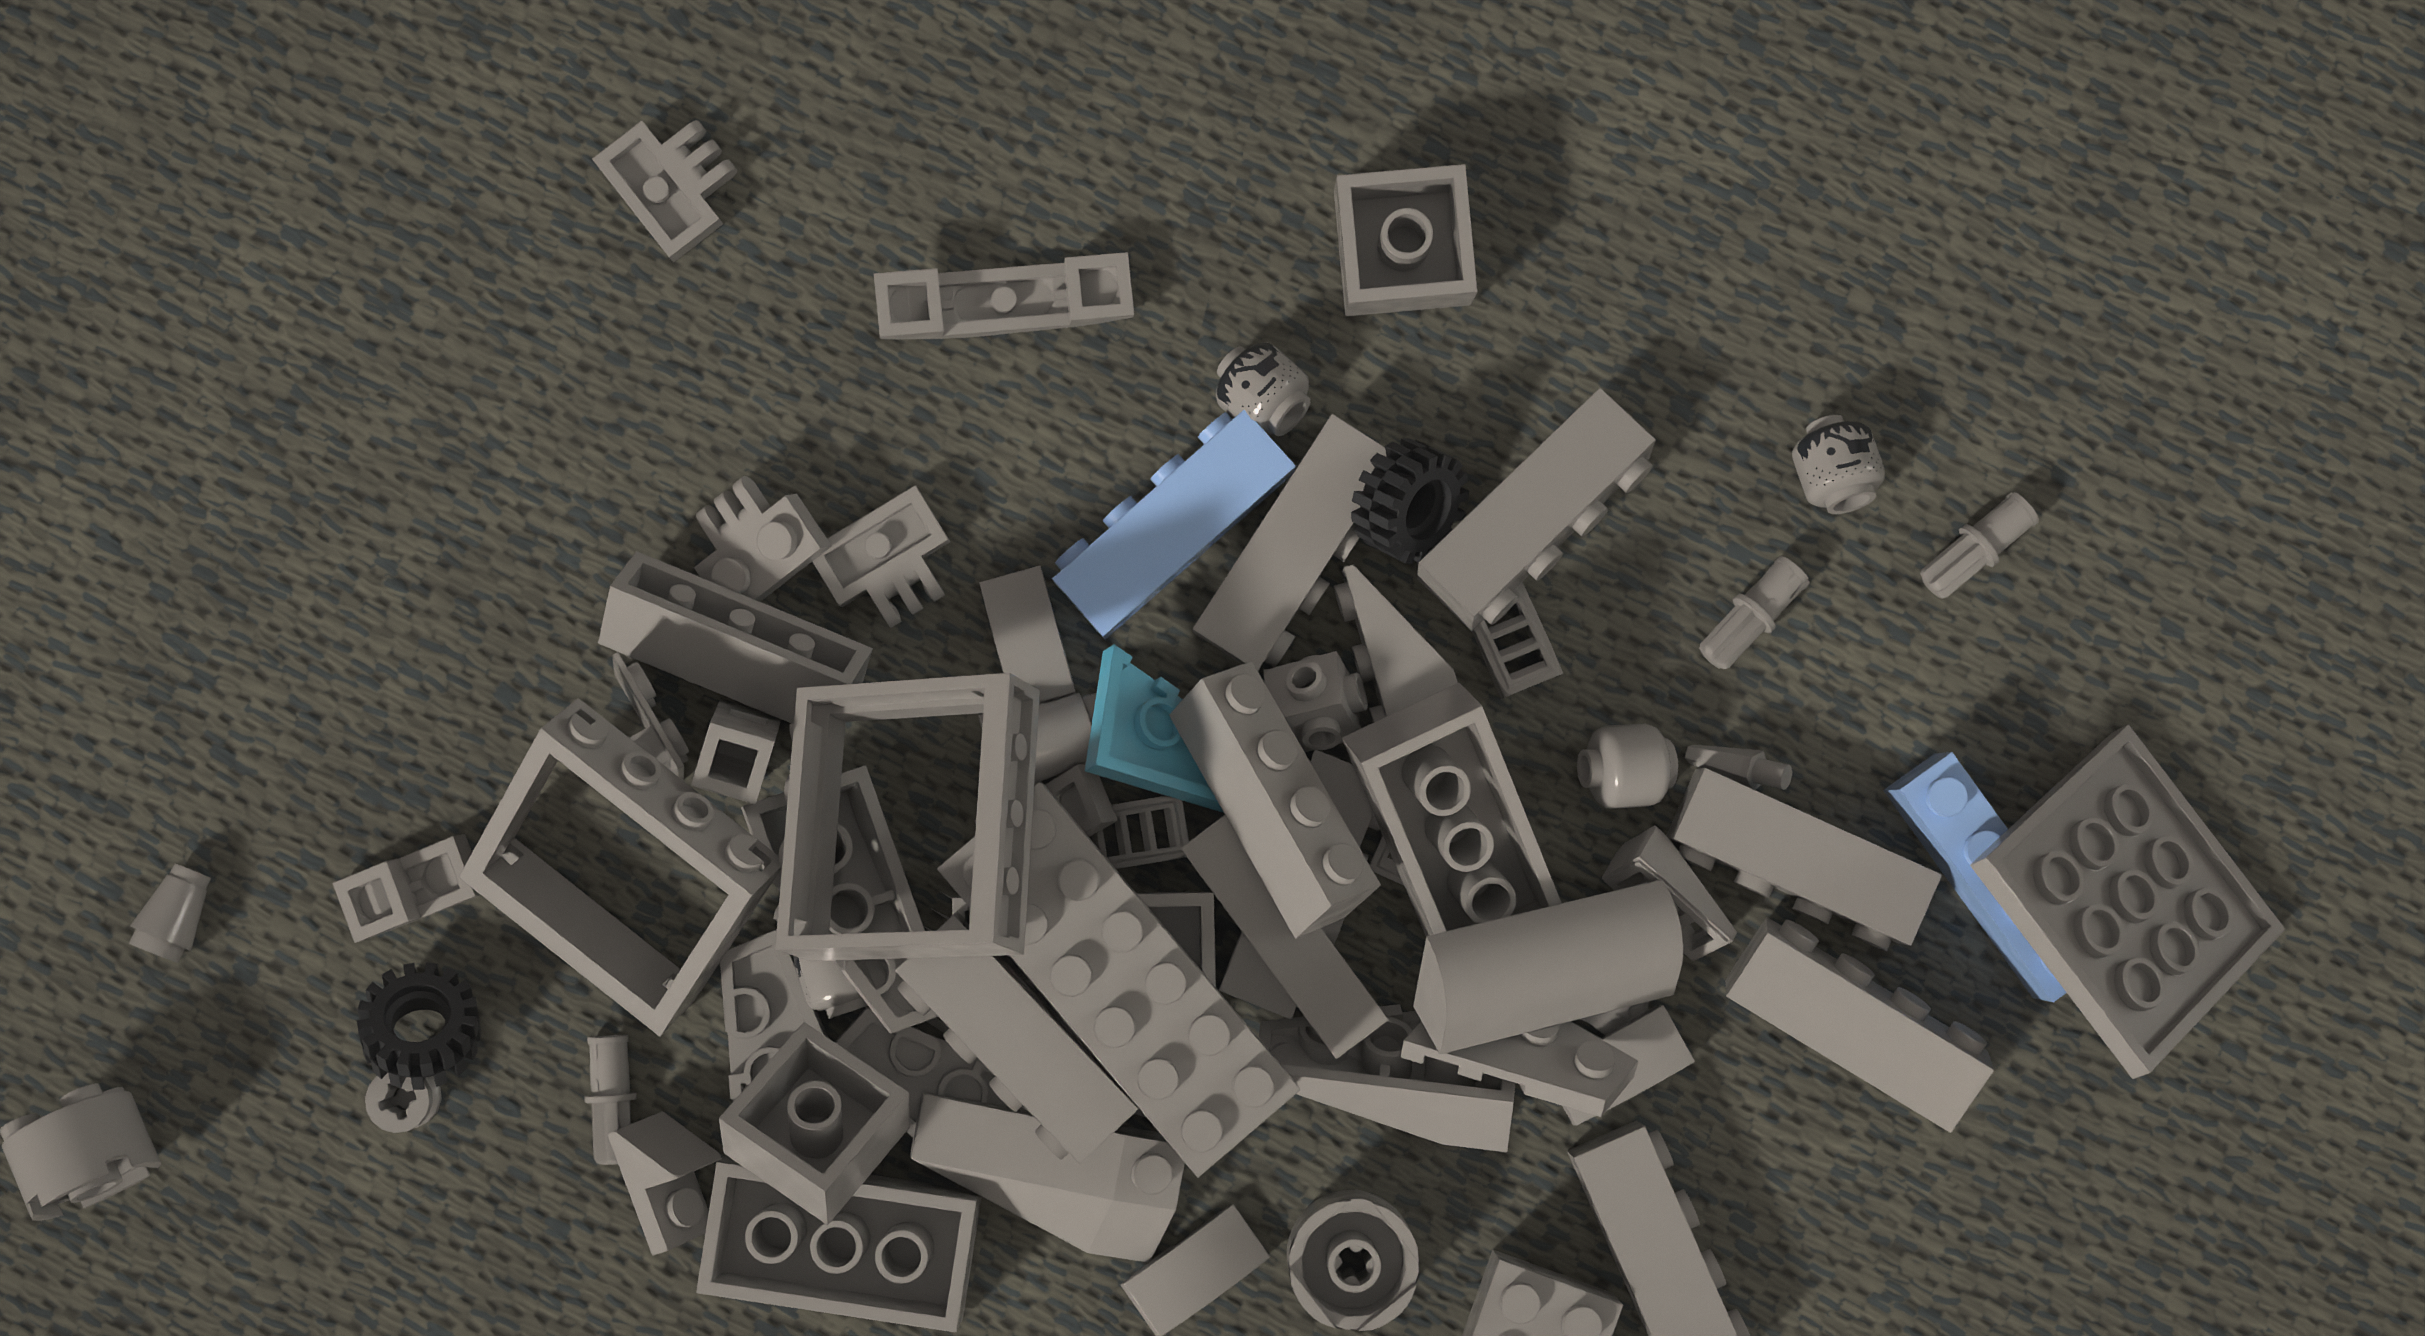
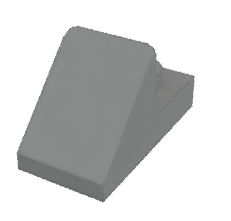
[607,1111,722,1256]

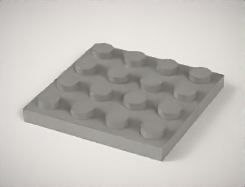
[1970,724,2285,1079]

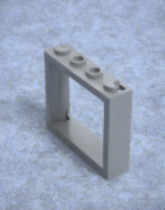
[773,673,1040,961]
[459,698,781,1037]

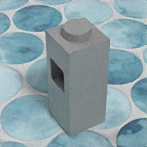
[691,699,781,805]

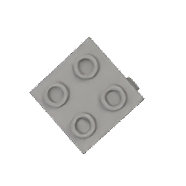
[612,652,689,780]

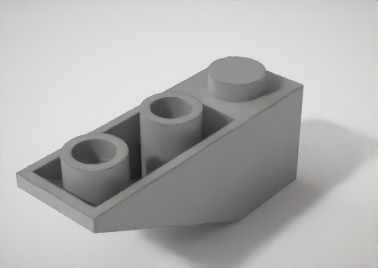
[1334,565,1458,723]

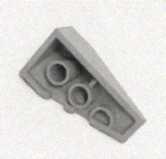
[741,765,938,1034]
[1258,1004,1515,1152]
[910,1093,1185,1263]

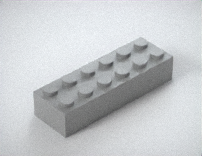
[937,782,1300,1178]

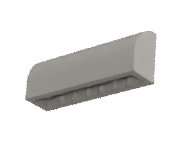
[1413,879,1683,1055]

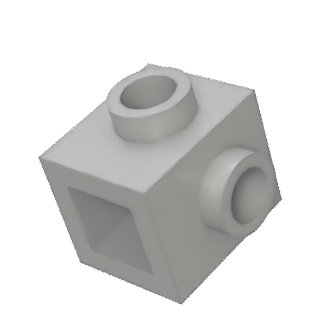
[1264,651,1368,752]

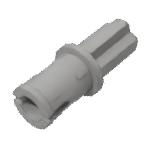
[1920,492,2039,599]
[1699,556,1810,669]
[584,1035,637,1165]

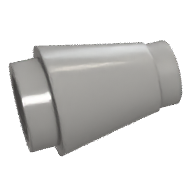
[129,863,211,963]

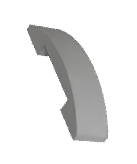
[874,252,1134,339]

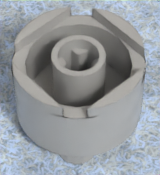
[0,1083,161,1221]
[1287,1189,1419,1331]

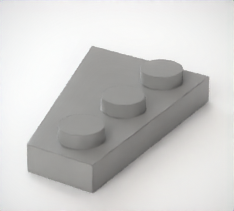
[720,929,829,1101]
[1400,1021,1638,1117]

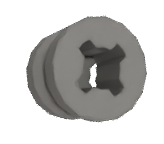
[365,1073,442,1133]

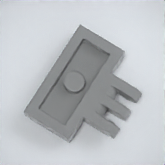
[592,120,737,262]
[694,476,832,602]
[812,485,950,628]

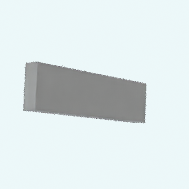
[1180,815,1389,1059]

